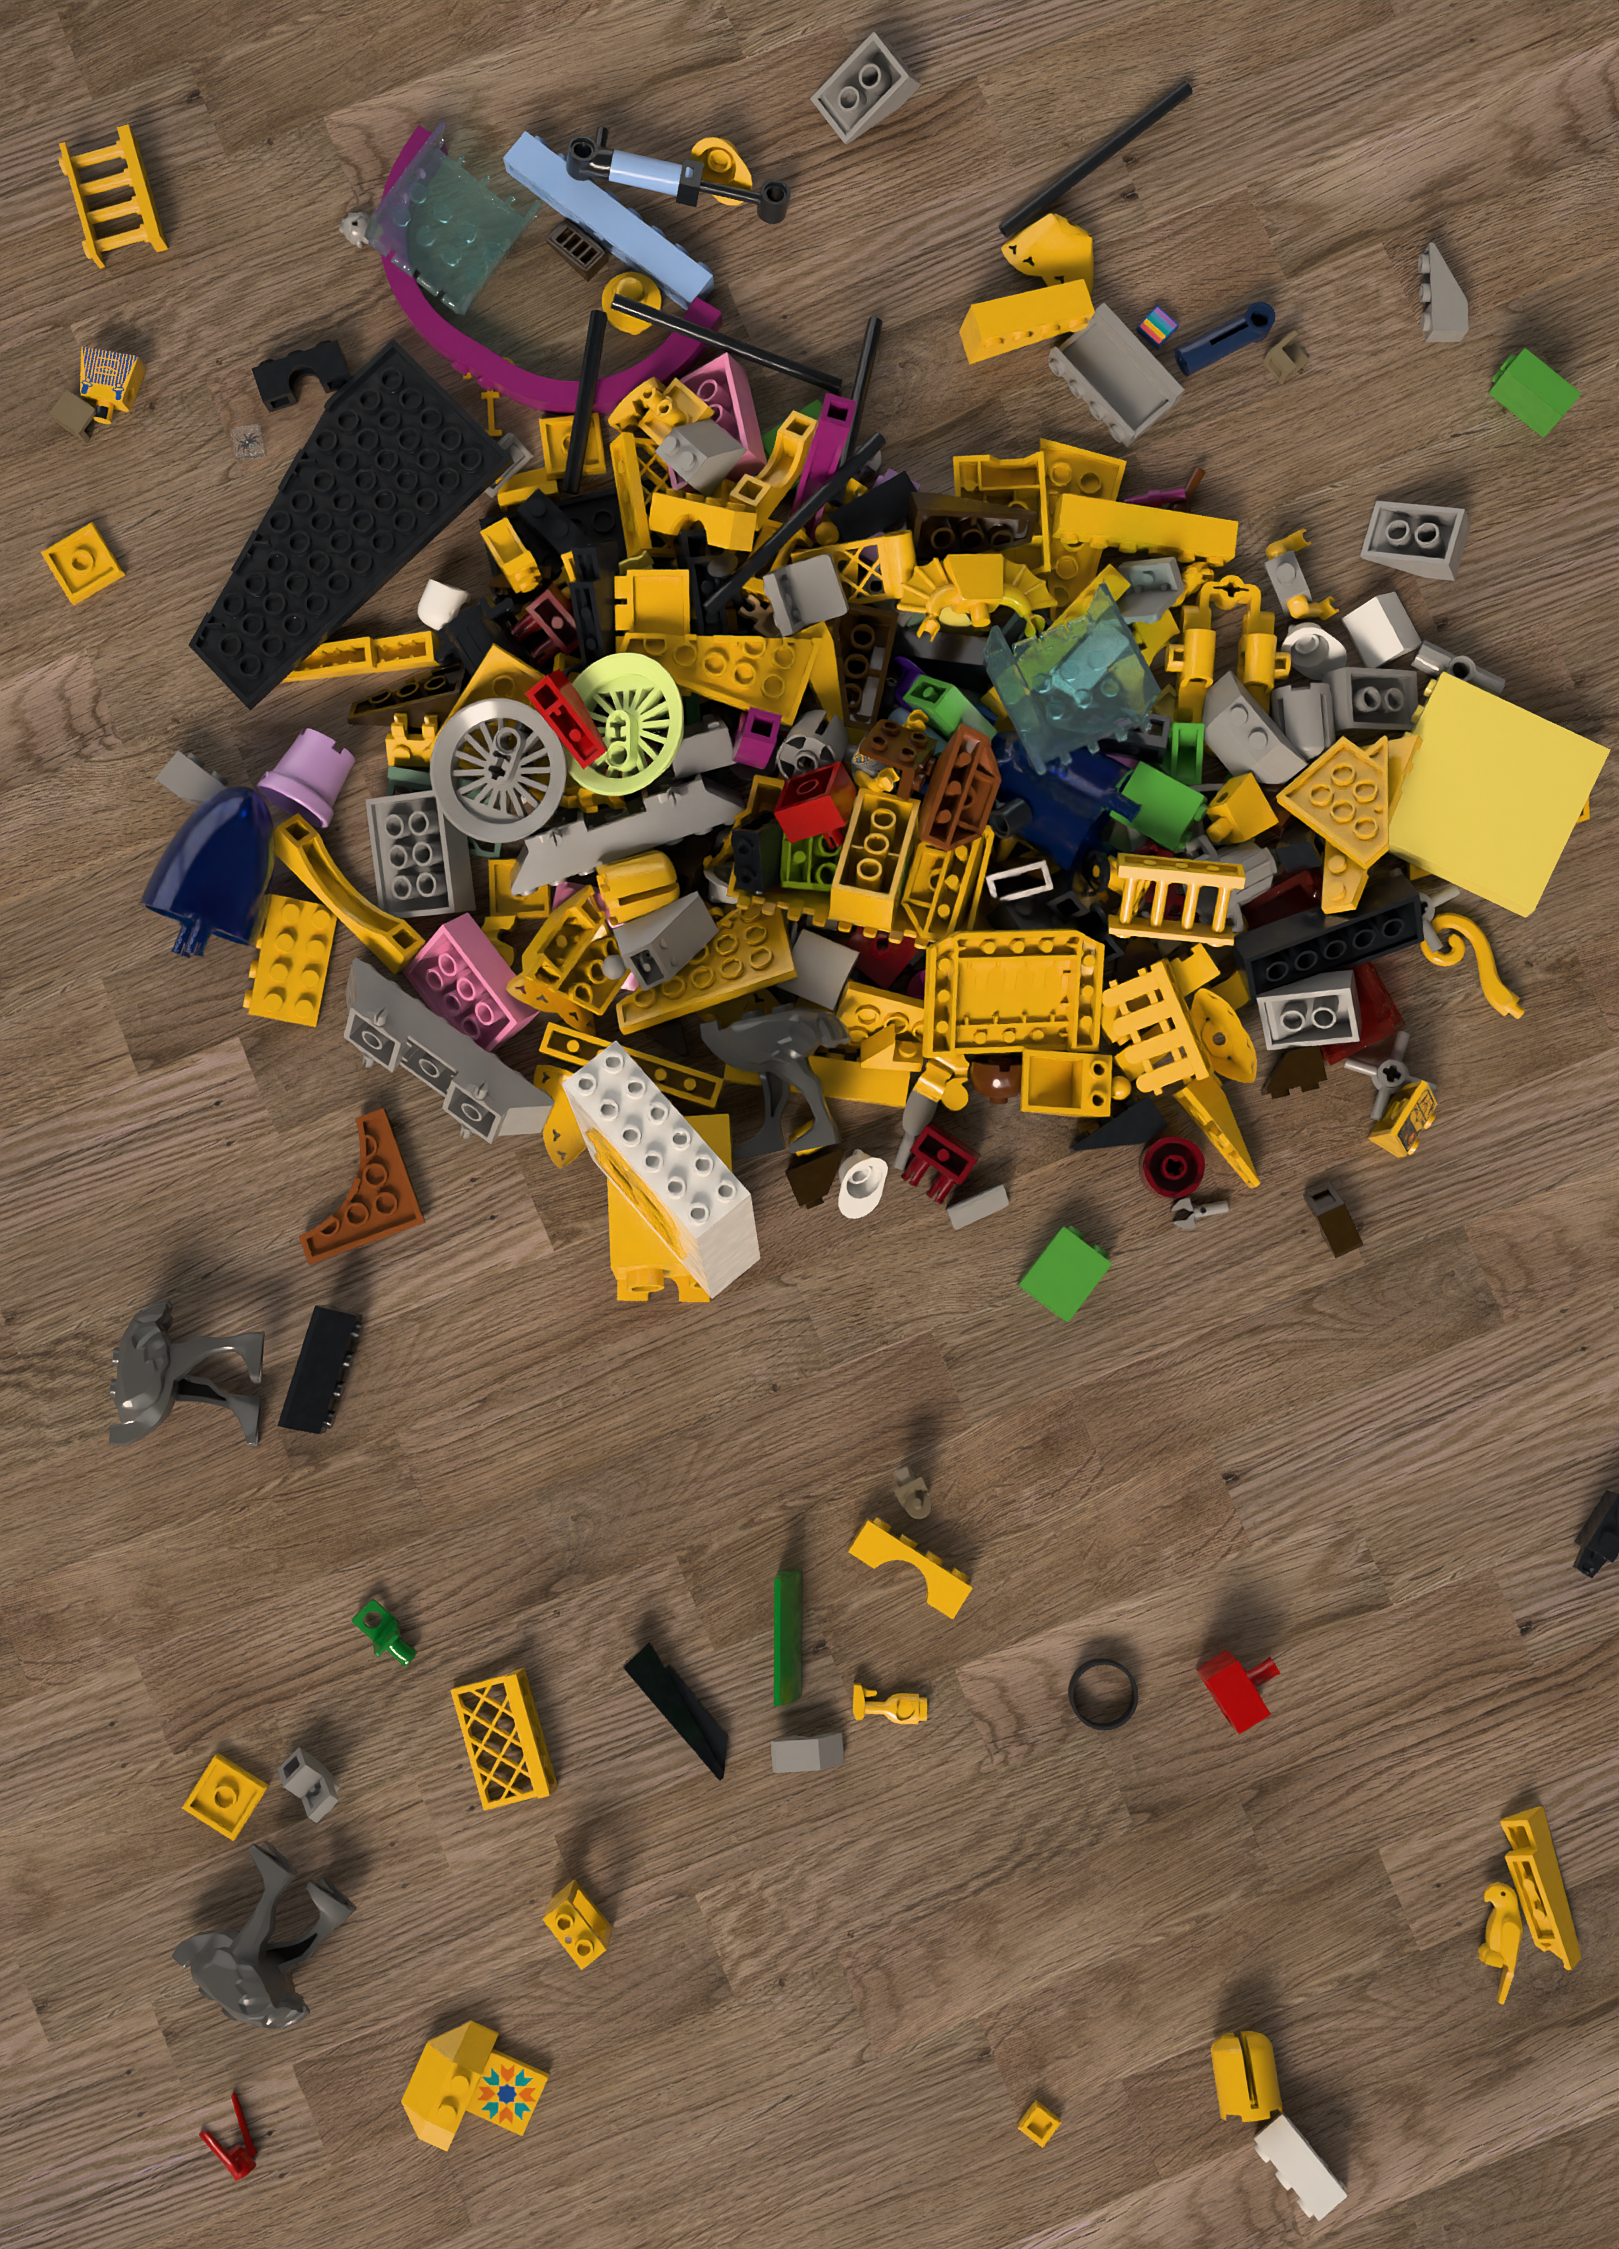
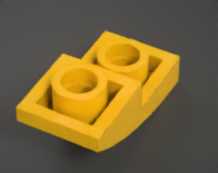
[608,377,666,433]

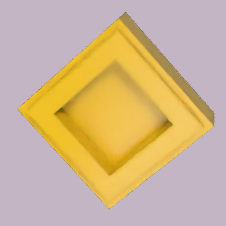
[1017,2100,1062,2148]

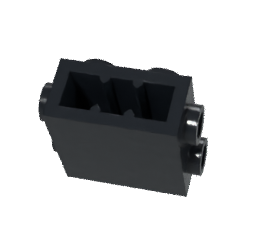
[731,810,784,894]

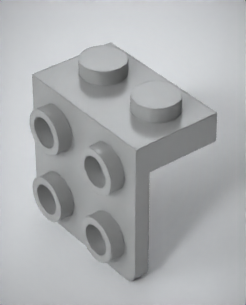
[763,553,849,637]
[1106,557,1185,626]

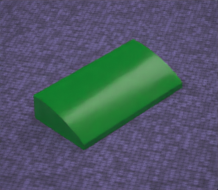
[773,1570,803,1706]

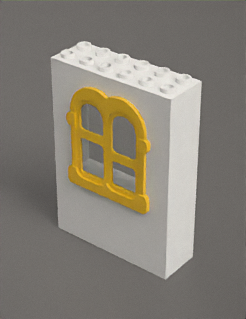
[562,1041,760,1299]

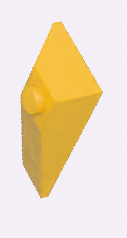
[1172,1073,1260,1188]

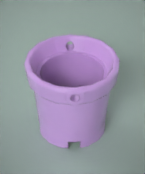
[257,728,356,828]

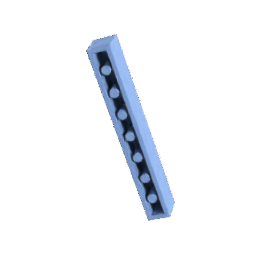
[503,131,714,311]

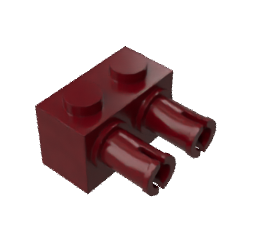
[509,582,579,667]
[901,1121,981,1204]

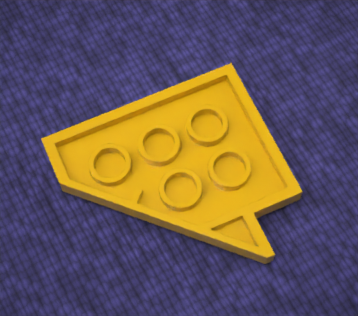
[1276,735,1389,870]

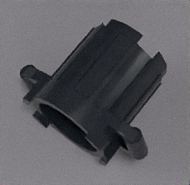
[434,595,532,678]

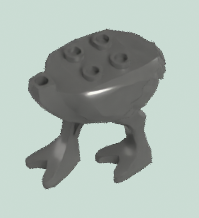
[700,1003,852,1160]
[109,1300,265,1447]
[172,1841,357,2029]

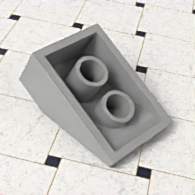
[810,31,922,145]
[1360,501,1471,581]
[1322,667,1418,735]
[1257,970,1362,1050]

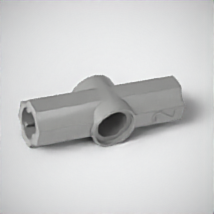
[1411,640,1506,697]

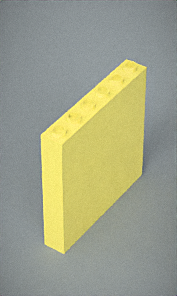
[1387,671,1610,918]

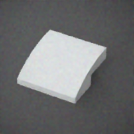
[777,929,860,1010]

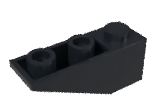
[1069,1095,1169,1152]

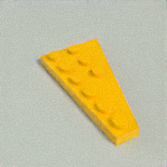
[1039,438,1127,622]
[619,633,823,728]
[1321,734,1423,915]
[818,980,1011,1056]

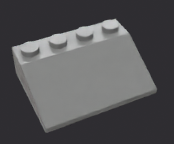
[365,790,476,918]

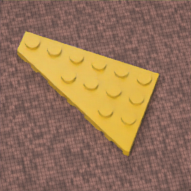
[615,902,798,1035]

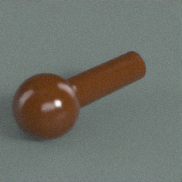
[1167,467,1206,514]

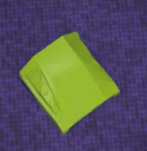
[780,832,842,892]

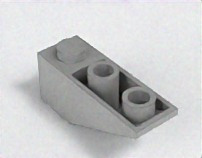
[1418,243,1469,342]
[156,751,257,815]

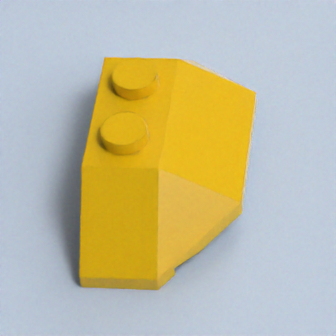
[901,829,985,942]
[401,2020,499,2151]

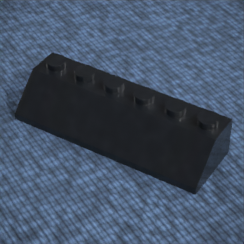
[1232,874,1424,1005]

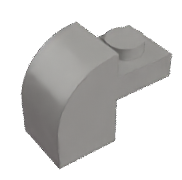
[277,1747,341,1823]

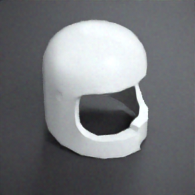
[418,579,473,631]

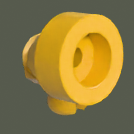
[1169,561,1214,608]

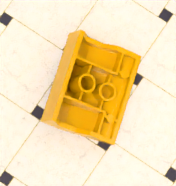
[953,452,1051,581]

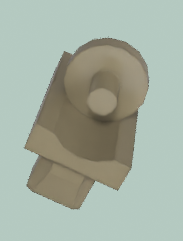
[893,1466,932,1519]

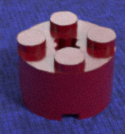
[1139,1136,1205,1199]

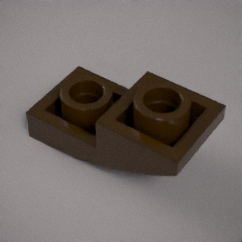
[489,566,555,599]

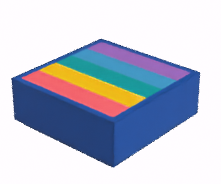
[1136,305,1179,350]

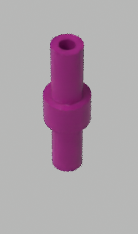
[1124,488,1186,508]

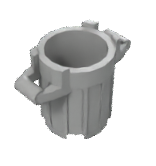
[1182,835,1277,934]

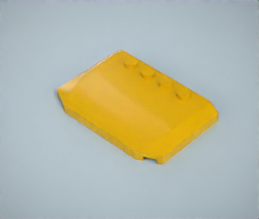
[922,929,1105,1058]

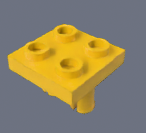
[637,377,715,446]

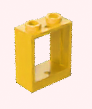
[542,1879,613,1970]

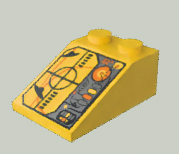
[1367,1080,1438,1158]

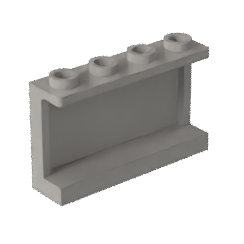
[1047,302,1185,447]

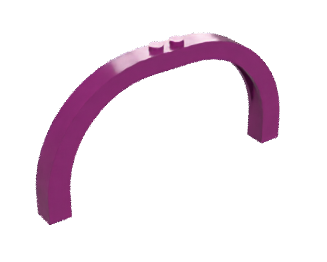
[378,125,723,416]
[732,392,857,769]

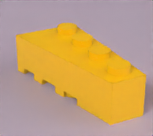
[959,279,1095,365]
[1100,942,1221,1046]

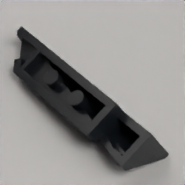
[673,529,730,636]

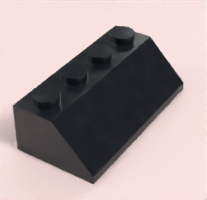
[277,1304,364,1434]

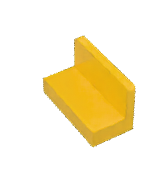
[495,468,561,514]

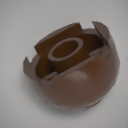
[970,1055,1022,1104]

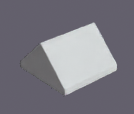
[1341,592,1422,668]

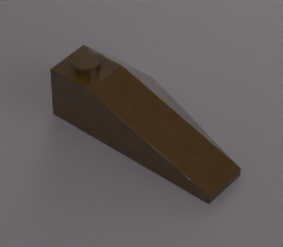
[906,492,1037,566]
[832,602,899,732]
[347,661,471,729]

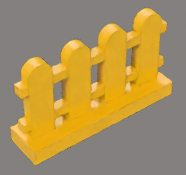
[1102,958,1214,1095]

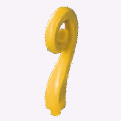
[1420,913,1526,1019]

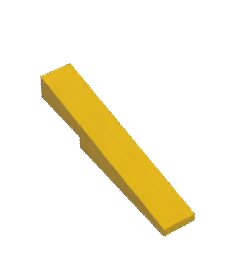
[281,631,441,683]

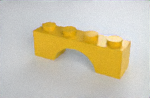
[729,410,817,531]
[648,488,757,552]
[848,1517,973,1619]

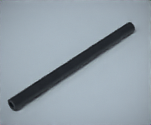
[828,317,883,507]

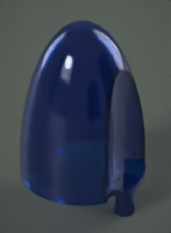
[990,730,1142,872]
[139,786,276,958]

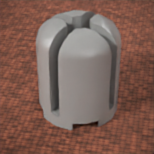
[1270,683,1336,764]
[776,710,850,782]

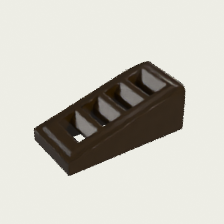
[545,219,609,282]

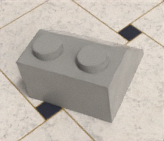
[655,418,747,497]

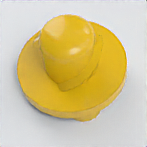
[602,272,662,335]

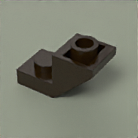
[1303,1182,1363,1258]

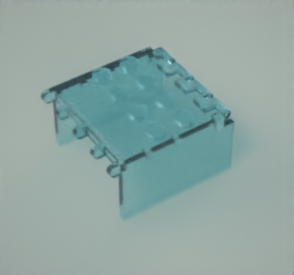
[364,121,542,316]
[983,582,1161,775]

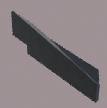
[569,541,624,701]
[623,1642,728,1781]

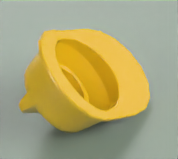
[690,137,753,205]

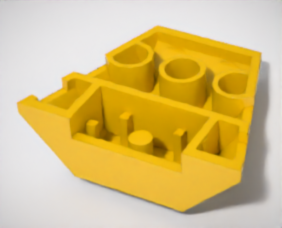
[522,884,631,1016]

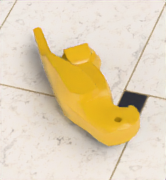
[1478,1882,1523,2005]

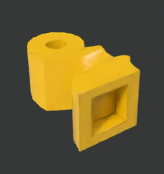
[481,916,519,970]
[912,1054,961,1102]
[940,1054,970,1112]

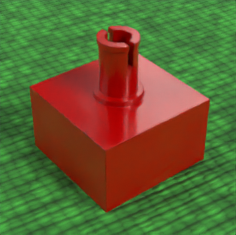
[773,761,857,848]
[1196,1650,1281,1734]

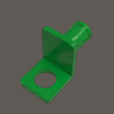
[352,1599,417,1666]

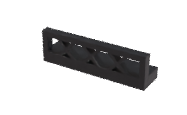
[1042,696,1171,764]

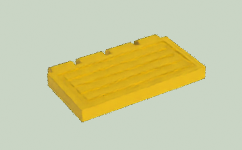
[614,570,691,696]

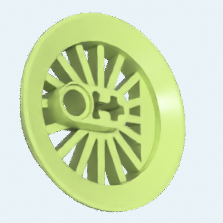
[561,653,684,796]

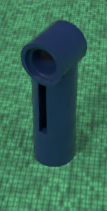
[1174,302,1275,377]

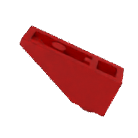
[525,668,608,770]

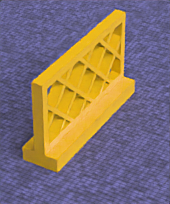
[610,432,690,558]
[450,1667,558,1810]

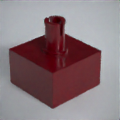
[844,926,920,991]

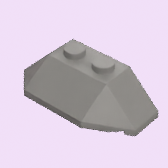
[1202,670,1308,785]

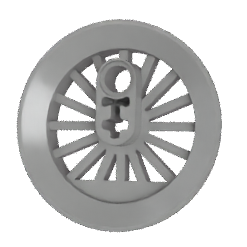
[430,698,567,843]

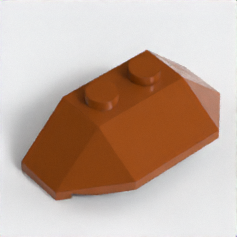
[918,723,1001,852]

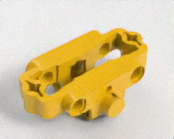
[1165,575,1291,757]

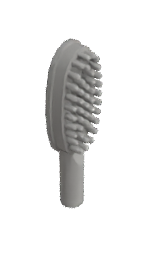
[892,1090,938,1171]

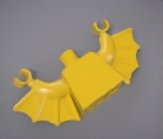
[896,553,1058,642]

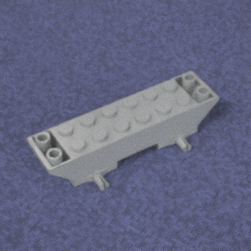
[511,766,745,896]
[343,957,555,1144]

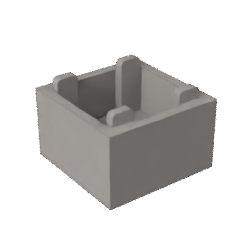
[661,713,736,779]

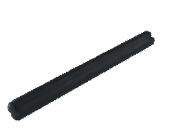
[562,310,607,495]

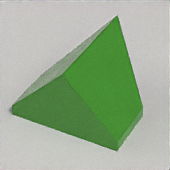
[1152,722,1204,785]

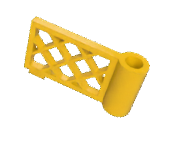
[790,530,917,605]

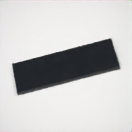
[827,471,918,543]

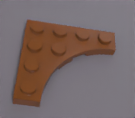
[299,1108,426,1265]

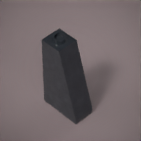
[889,627,997,694]

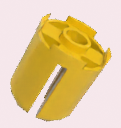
[595,850,680,926]
[1211,2031,1283,2122]

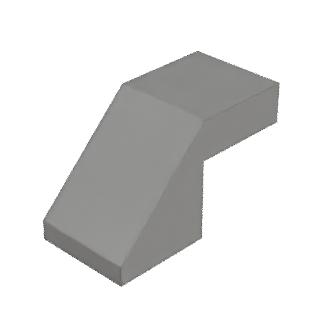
[770,1732,844,1773]

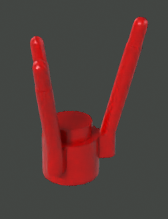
[199,2092,258,2181]

